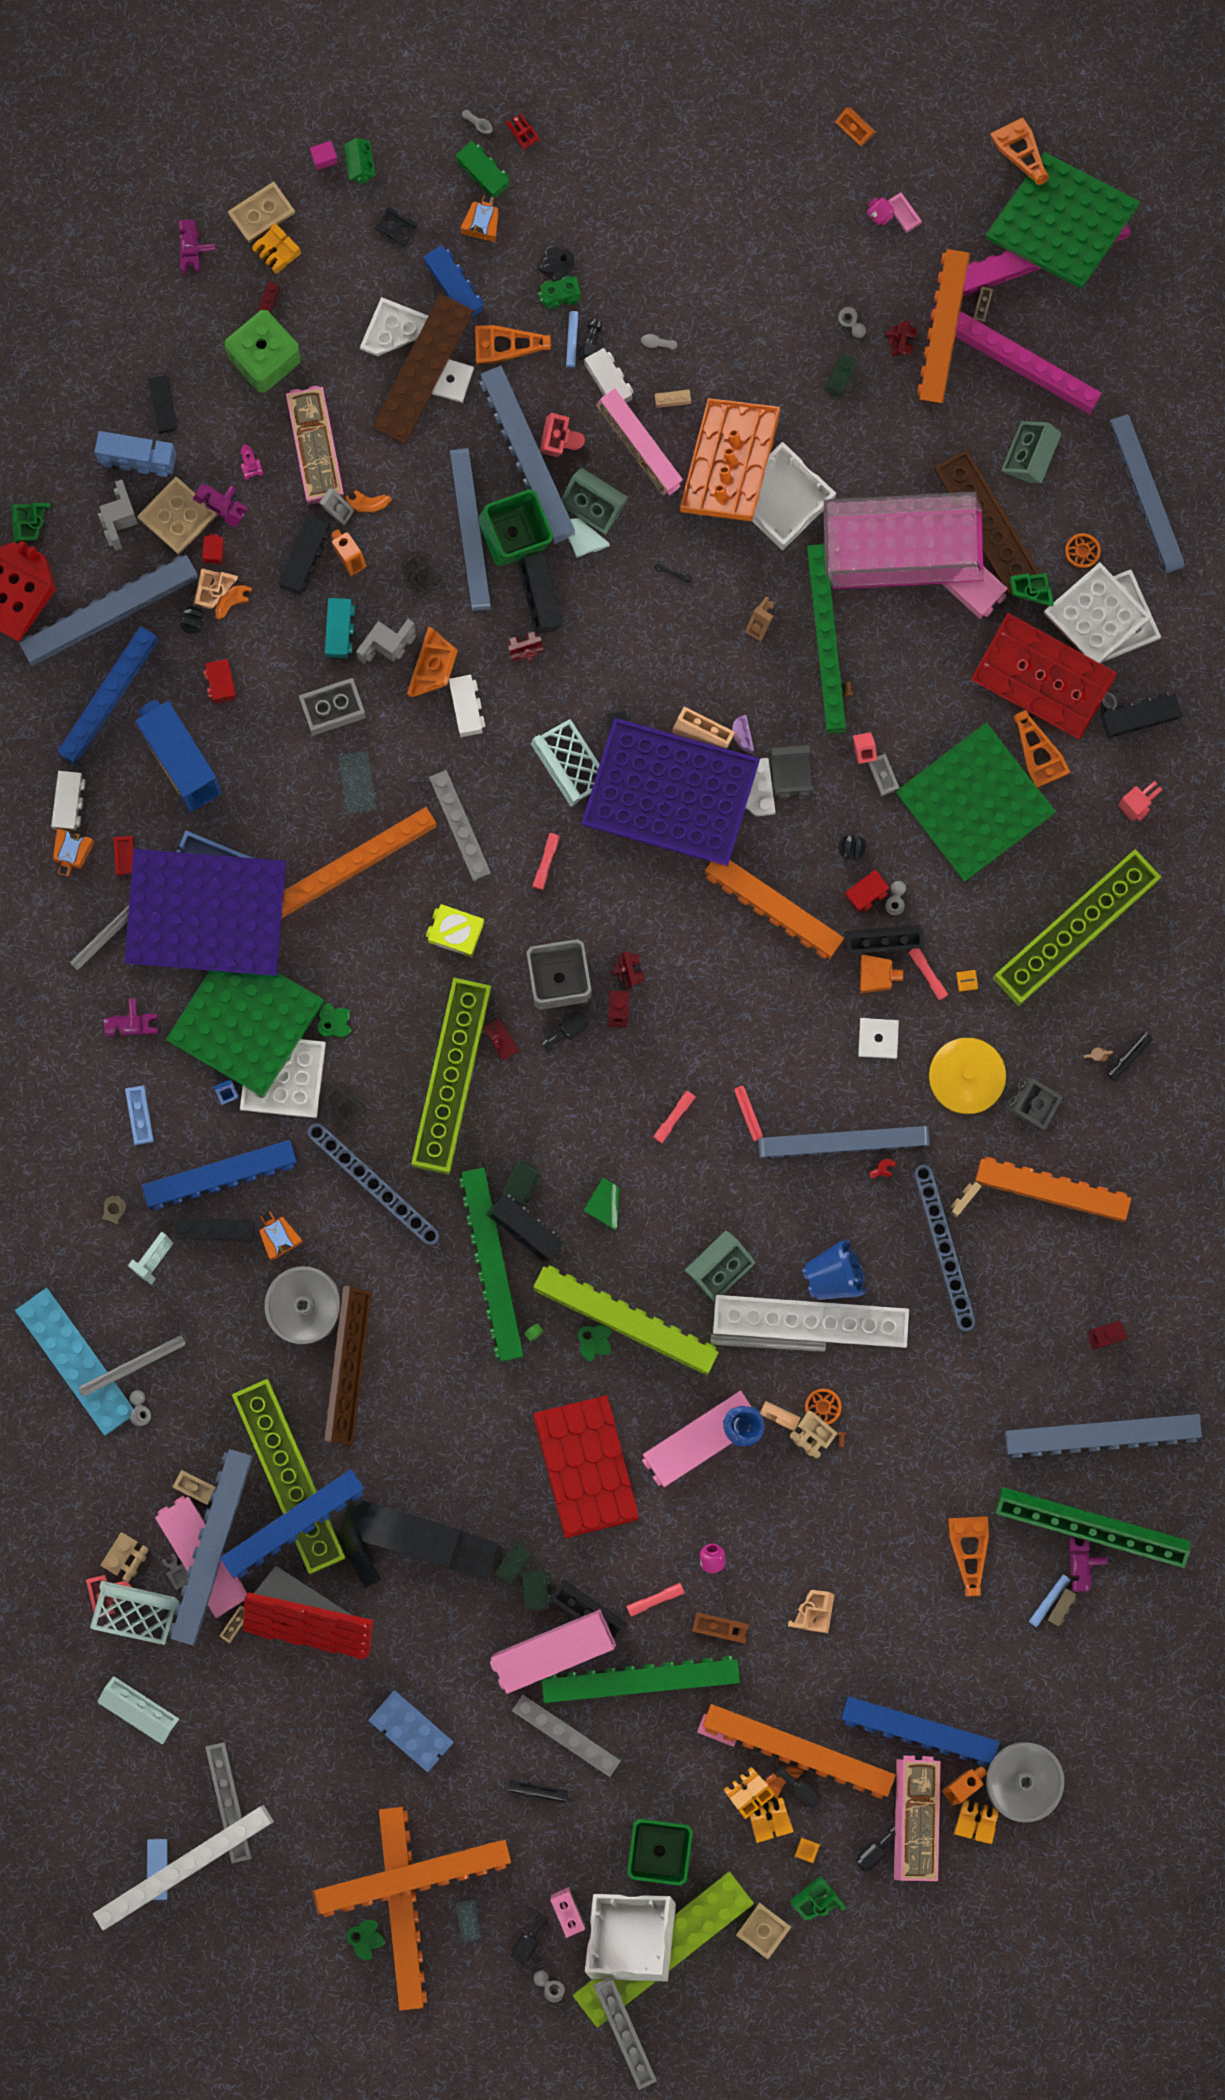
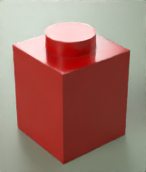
[202,534,224,564]

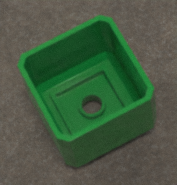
[478,489,553,566]
[627,1818,693,1886]

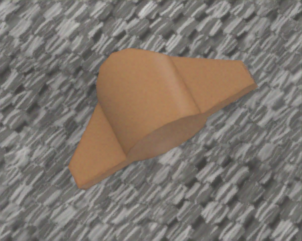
[1083,1048,1113,1062]

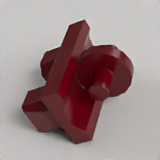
[885,319,917,356]
[508,631,544,663]
[611,951,644,990]

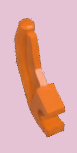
[345,491,392,513]
[215,585,252,620]
[765,1766,803,1798]

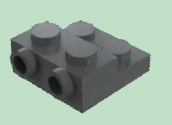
[1009,1077,1063,1130]

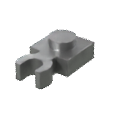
[162,1554,189,1590]

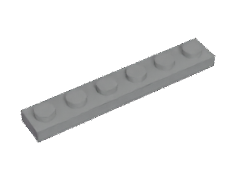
[429,770,491,881]
[512,1695,621,1777]
[205,1742,252,1863]
[593,1976,657,2090]

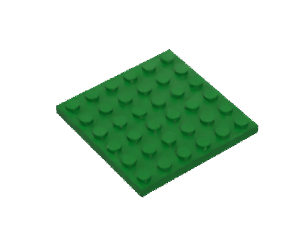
[986,152,1140,289]
[896,722,1056,882]
[166,970,324,1098]

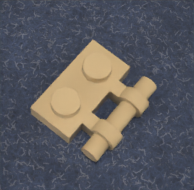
[790,1411,837,1459]
[100,1532,149,1583]

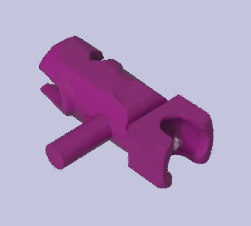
[178,220,216,274]
[192,483,247,527]
[104,998,158,1037]
[1068,1537,1108,1592]

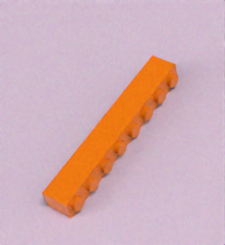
[917,249,970,403]
[705,860,844,959]
[974,1157,1131,1222]

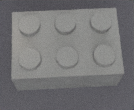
[299,678,366,736]

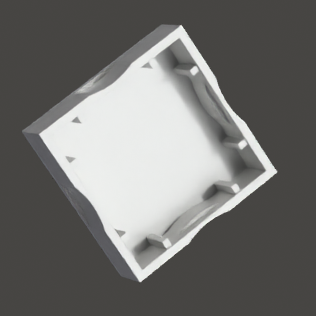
[753,442,836,551]
[585,1894,676,1981]

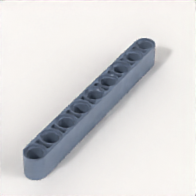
[1109,414,1185,574]
[450,448,491,612]
[308,1123,439,1246]
[758,1126,930,1159]
[914,1165,975,1332]

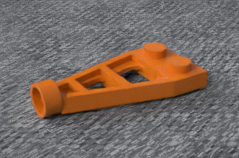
[990,117,1049,185]
[475,325,551,364]
[1013,710,1070,788]
[948,1516,989,1597]

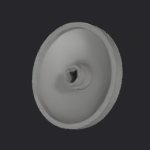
[265,1266,342,1345]
[986,1742,1064,1822]

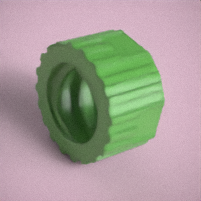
[525,1324,544,1342]

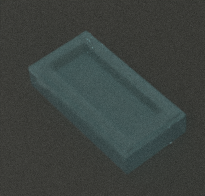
[455,1899,481,1943]

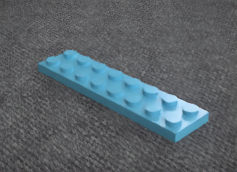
[15,1288,134,1436]

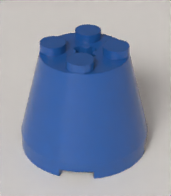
[802,1239,867,1300]

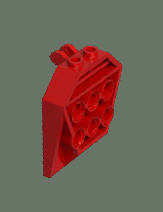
[0,541,56,642]

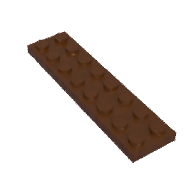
[372,294,474,444]
[934,449,1040,596]
[324,1286,372,1446]

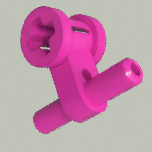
[241,445,263,480]

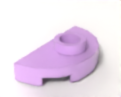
[732,715,754,752]

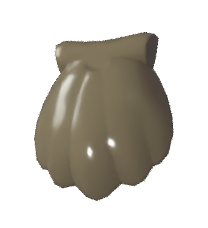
[102,1196,126,1224]

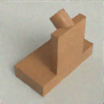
[745,597,774,642]

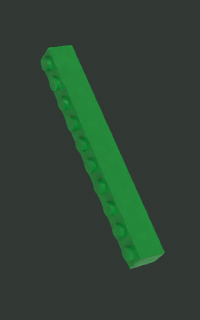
[807,544,846,734]
[459,1167,524,1362]
[996,1487,1190,1568]
[542,1656,740,1703]

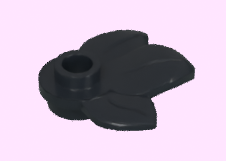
[539,246,574,282]

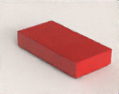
[113,836,134,876]

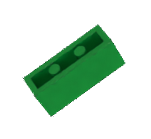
[455,141,510,199]

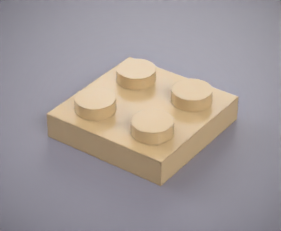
[736,1903,791,1959]

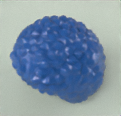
[723,1406,765,1447]

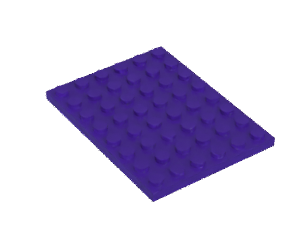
[581,718,760,867]
[125,849,286,976]

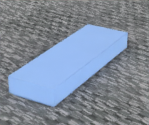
[125,1085,154,1146]
[147,1839,168,1900]

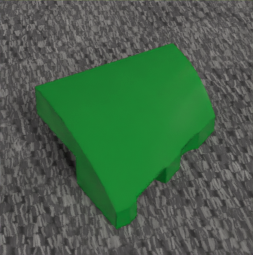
[11,503,50,543]
[1009,573,1054,606]
[584,1178,620,1230]
[790,1876,847,1921]

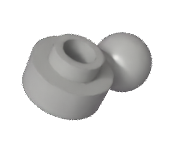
[838,307,866,338]
[885,881,906,916]
[129,1390,151,1426]
[534,1970,565,2002]

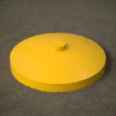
[929,1038,1006,1114]

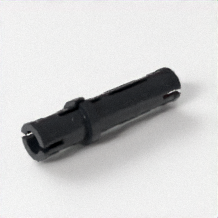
[1106,1032,1153,1082]
[507,1780,568,1803]

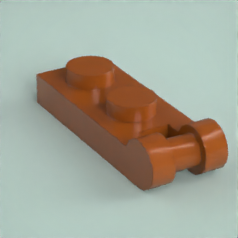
[692,1612,750,1644]

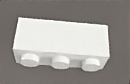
[584,348,634,403]
[449,675,485,737]
[51,771,86,832]

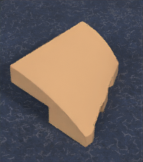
[193,569,238,609]
[760,1401,801,1431]
[788,1590,835,1633]

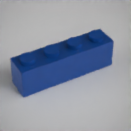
[423,245,484,318]

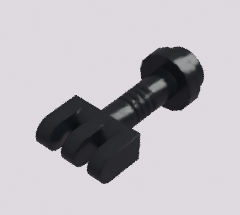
[577,319,602,360]

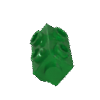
[344,138,375,183]
[537,276,581,309]

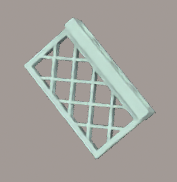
[531,719,600,807]
[128,1232,173,1285]
[90,1581,180,1645]

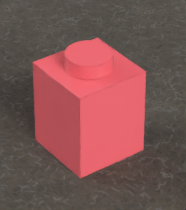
[853,732,877,764]

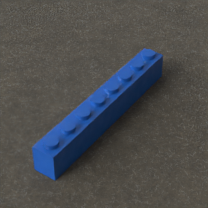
[57,626,158,766]
[142,1140,298,1211]
[220,1469,365,1579]
[841,1696,1000,1767]

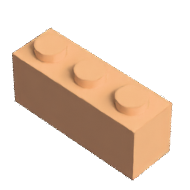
[671,707,735,749]

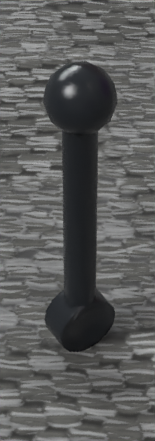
[654,563,692,582]

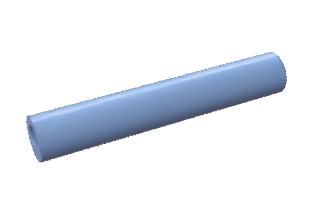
[566,311,579,367]
[1029,1574,1071,1627]

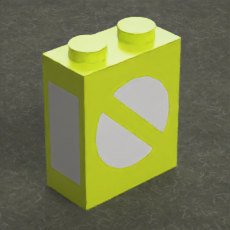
[426,904,484,958]

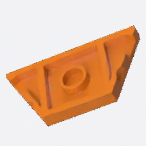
[407,627,458,697]

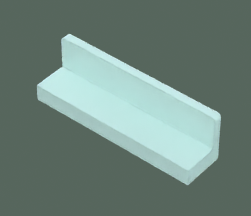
[98,1676,179,1744]

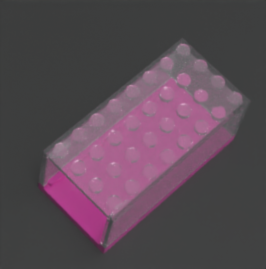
[824,491,984,589]

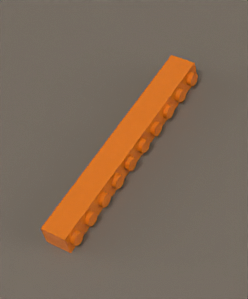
[282,807,437,918]
[703,1704,896,1799]
[379,1807,427,2011]
[312,1840,511,1917]

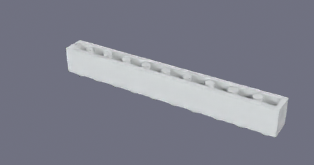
[93,1805,274,1930]

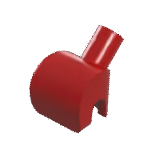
[869,1159,896,1179]

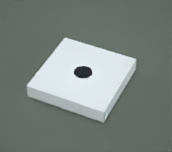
[432,360,474,403]
[858,1018,899,1059]

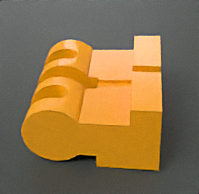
[252,223,301,274]
[723,1767,775,1819]
[750,1797,794,1843]
[953,1800,999,1844]

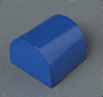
[213,1079,239,1105]

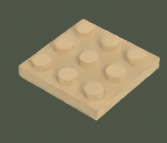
[137,477,218,555]

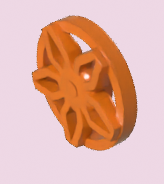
[1065,533,1101,569]
[805,1389,842,1425]

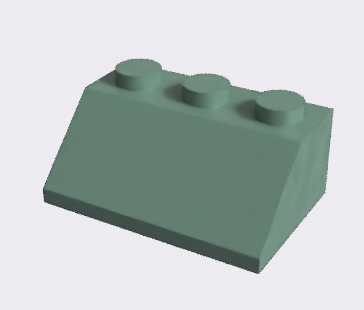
[1001,421,1062,484]
[561,468,629,535]
[685,1231,756,1303]

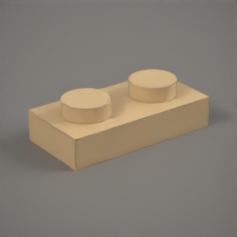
[951,1182,982,1218]
[172,1470,216,1505]

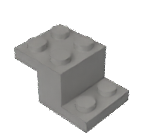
[98,480,138,551]
[356,619,416,664]

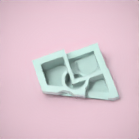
[568,518,610,558]

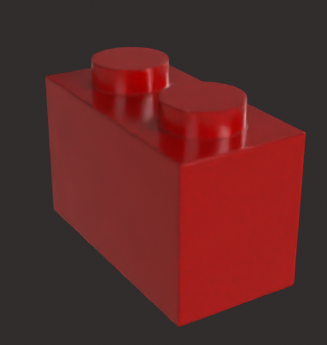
[203,659,237,704]
[844,870,889,913]

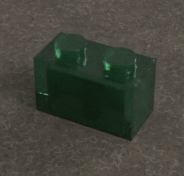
[824,353,859,399]
[502,1160,541,1206]
[495,1541,533,1585]
[522,1570,552,1612]

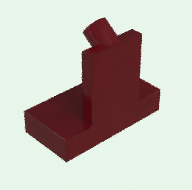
[483,1019,519,1061]

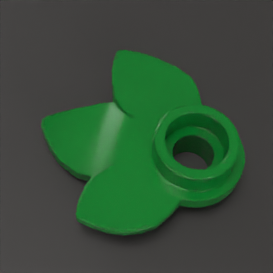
[317,1003,352,1037]
[578,1325,612,1362]
[346,1920,385,1960]

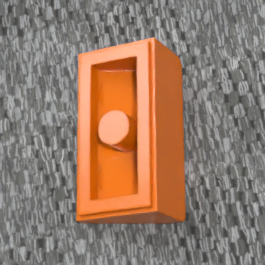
[835,107,876,147]

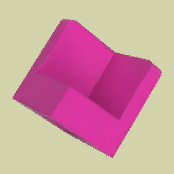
[310,141,338,170]

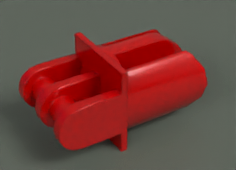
[505,113,540,151]

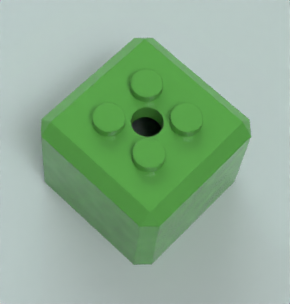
[225,310,301,393]

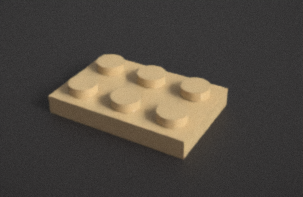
[228,182,295,243]

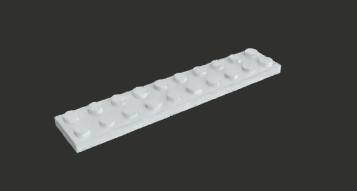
[713,1295,909,1348]

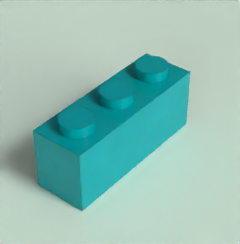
[325,598,355,659]

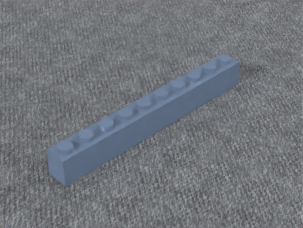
[479,366,575,544]
[19,555,199,666]
[1004,1414,1202,1458]
[169,1449,253,1646]

